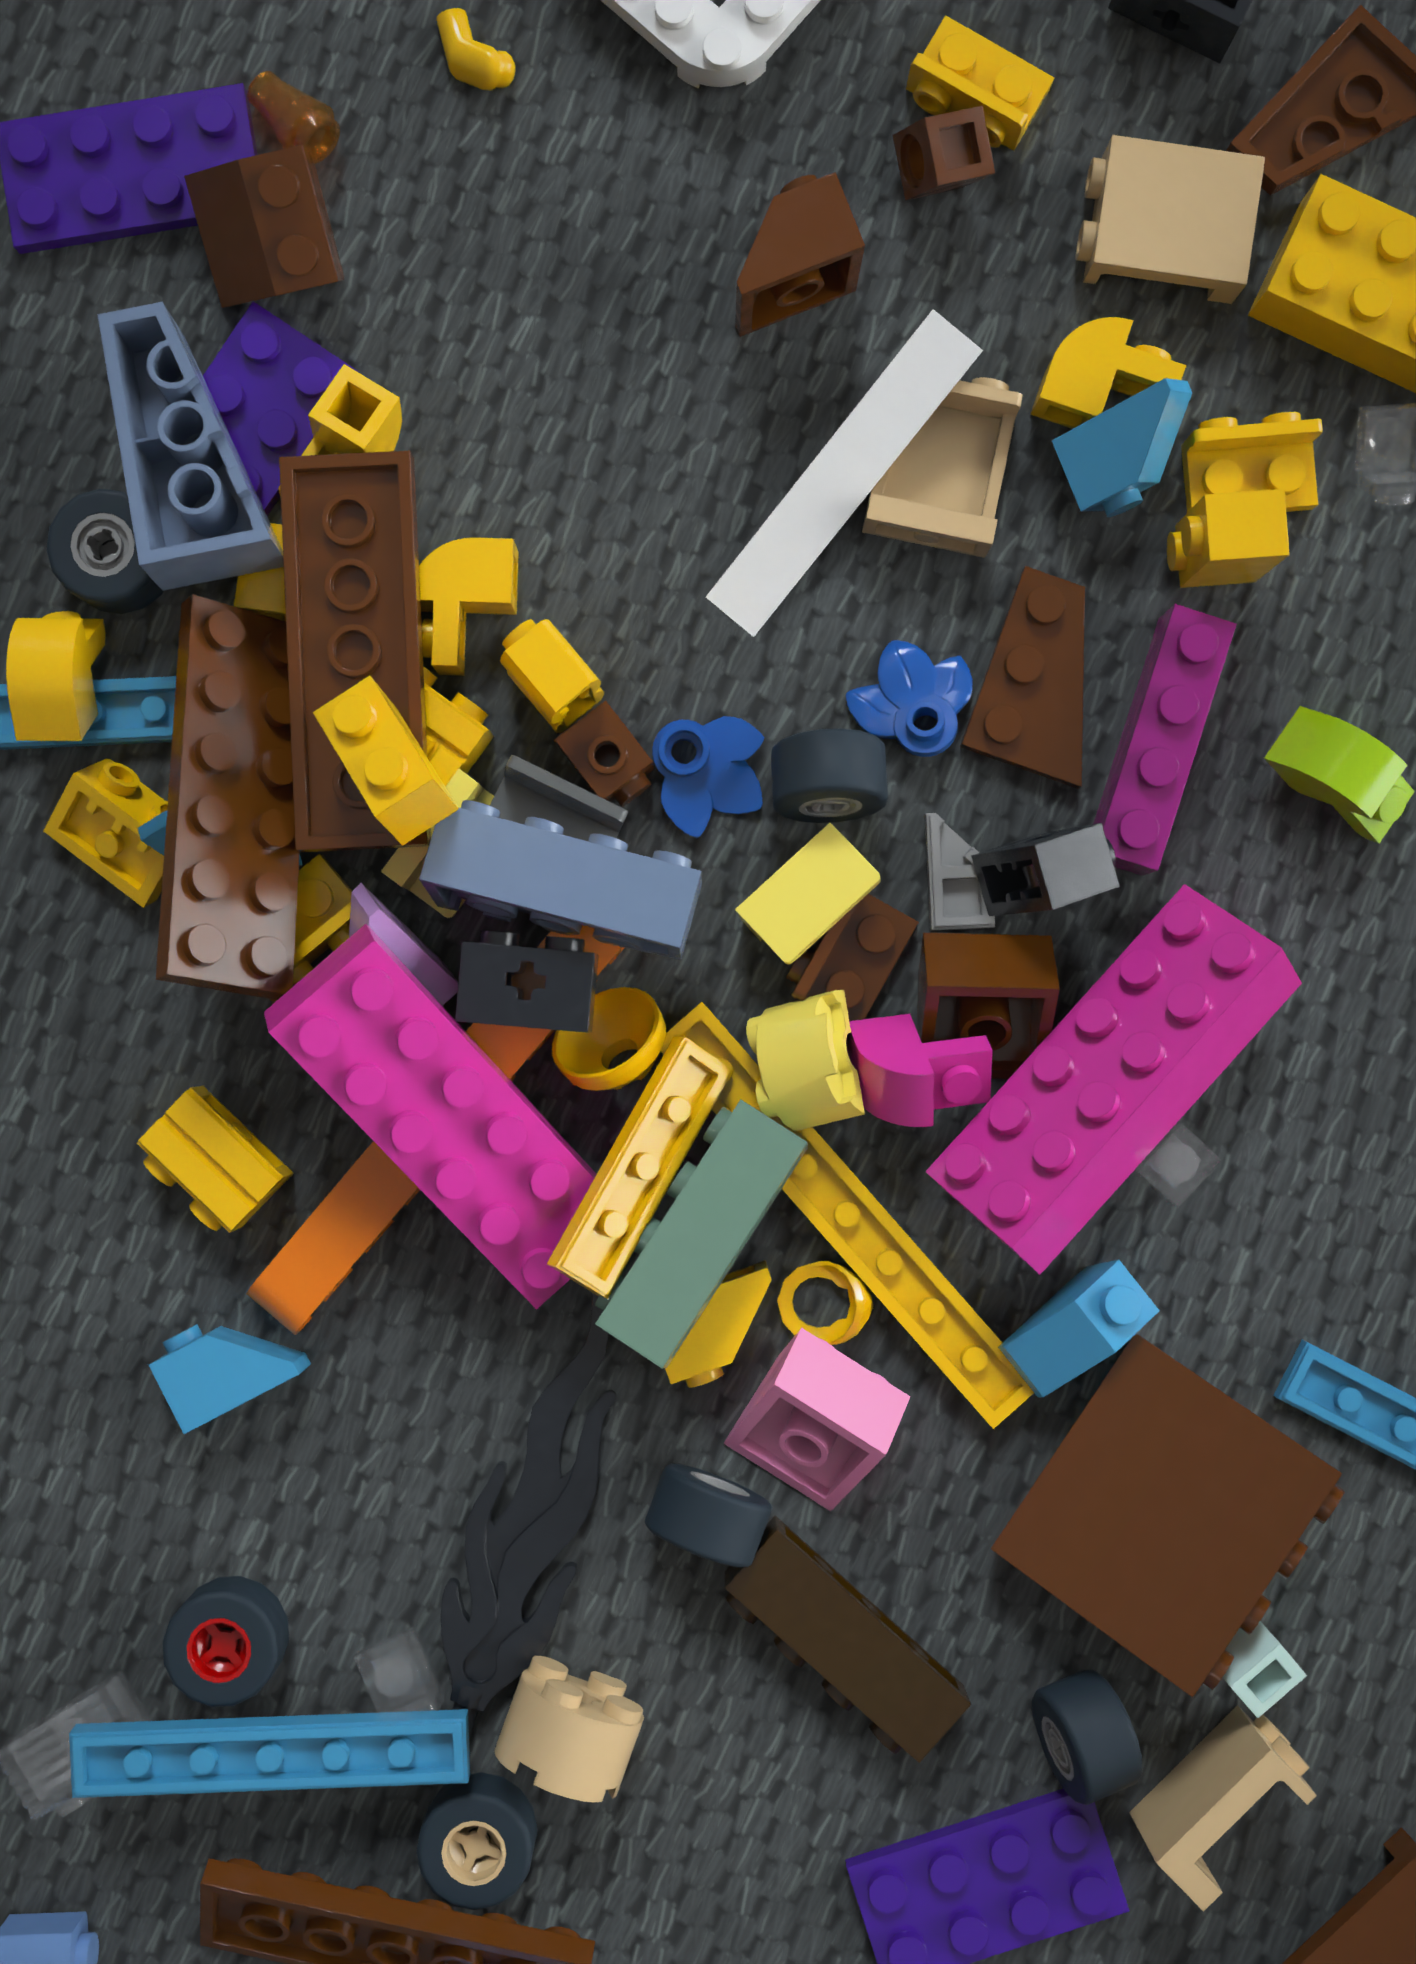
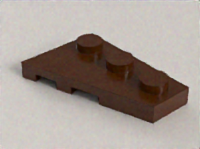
[1226,5,1416,196]
[960,566,1085,789]

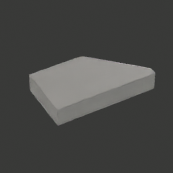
[924,813,995,931]

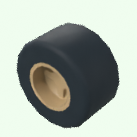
[416,1772,538,1910]

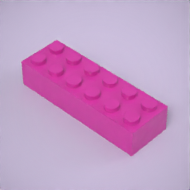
[926,884,1302,1275]
[264,924,597,1309]

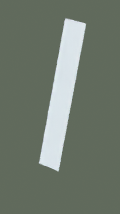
[706,309,983,637]

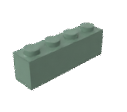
[595,1099,808,1369]

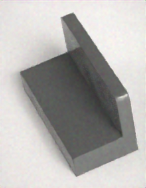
[490,755,628,841]

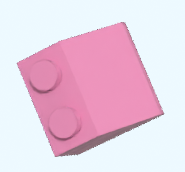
[724,1328,910,1511]

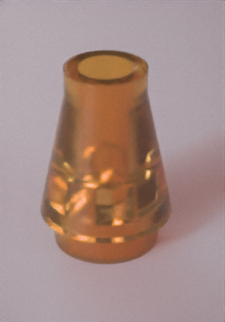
[247,71,340,164]

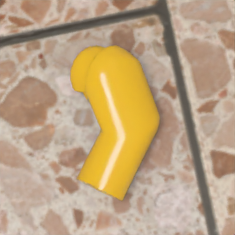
[436,8,515,91]

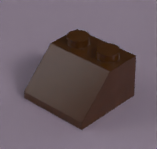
[184,145,345,308]
[735,172,865,337]
[917,933,1060,1079]

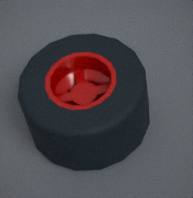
[162,1576,289,1707]

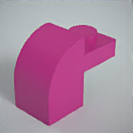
[847,1014,993,1127]

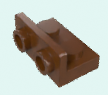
[786,894,919,1021]

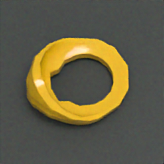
[777,1261,873,1345]

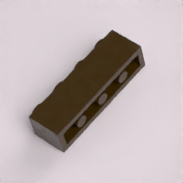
[724,1515,971,1763]

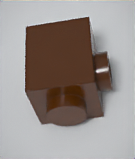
[554,700,655,807]

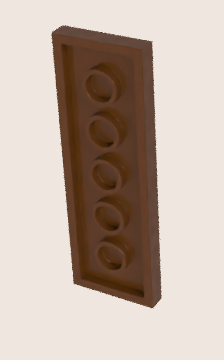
[279,450,431,852]
[156,594,300,1000]
[200,1858,595,1964]

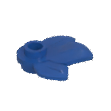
[846,640,973,757]
[652,716,764,838]

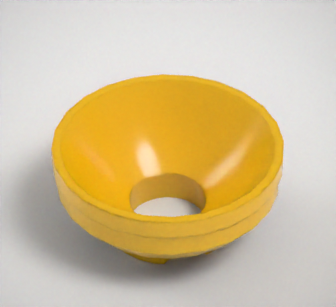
[552,987,666,1091]

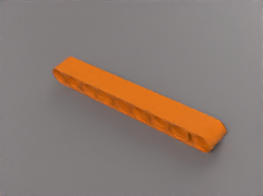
[247,925,624,1336]

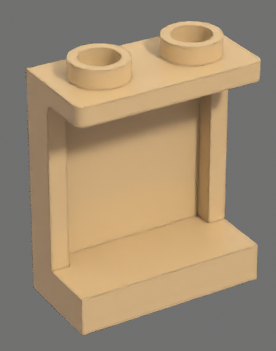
[1076,135,1265,304]
[862,377,1023,558]
[1129,1705,1317,1912]

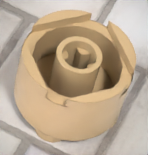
[495,1656,644,1802]

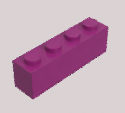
[1093,604,1237,876]

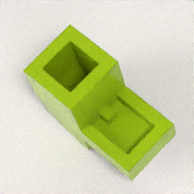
[1264,706,1415,843]

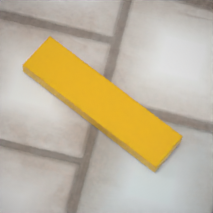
[547,1036,733,1299]

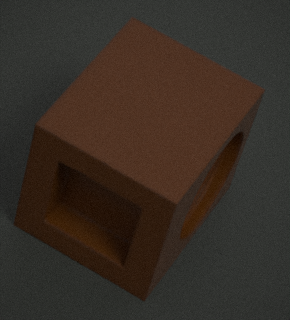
[892,106,995,201]

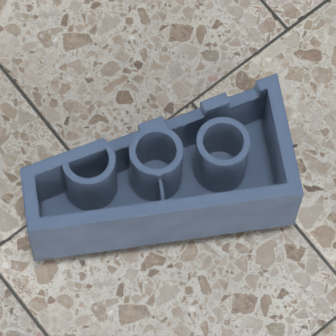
[97,302,284,591]
[419,800,702,960]

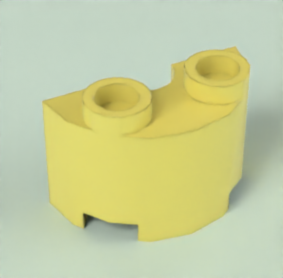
[746,990,865,1131]

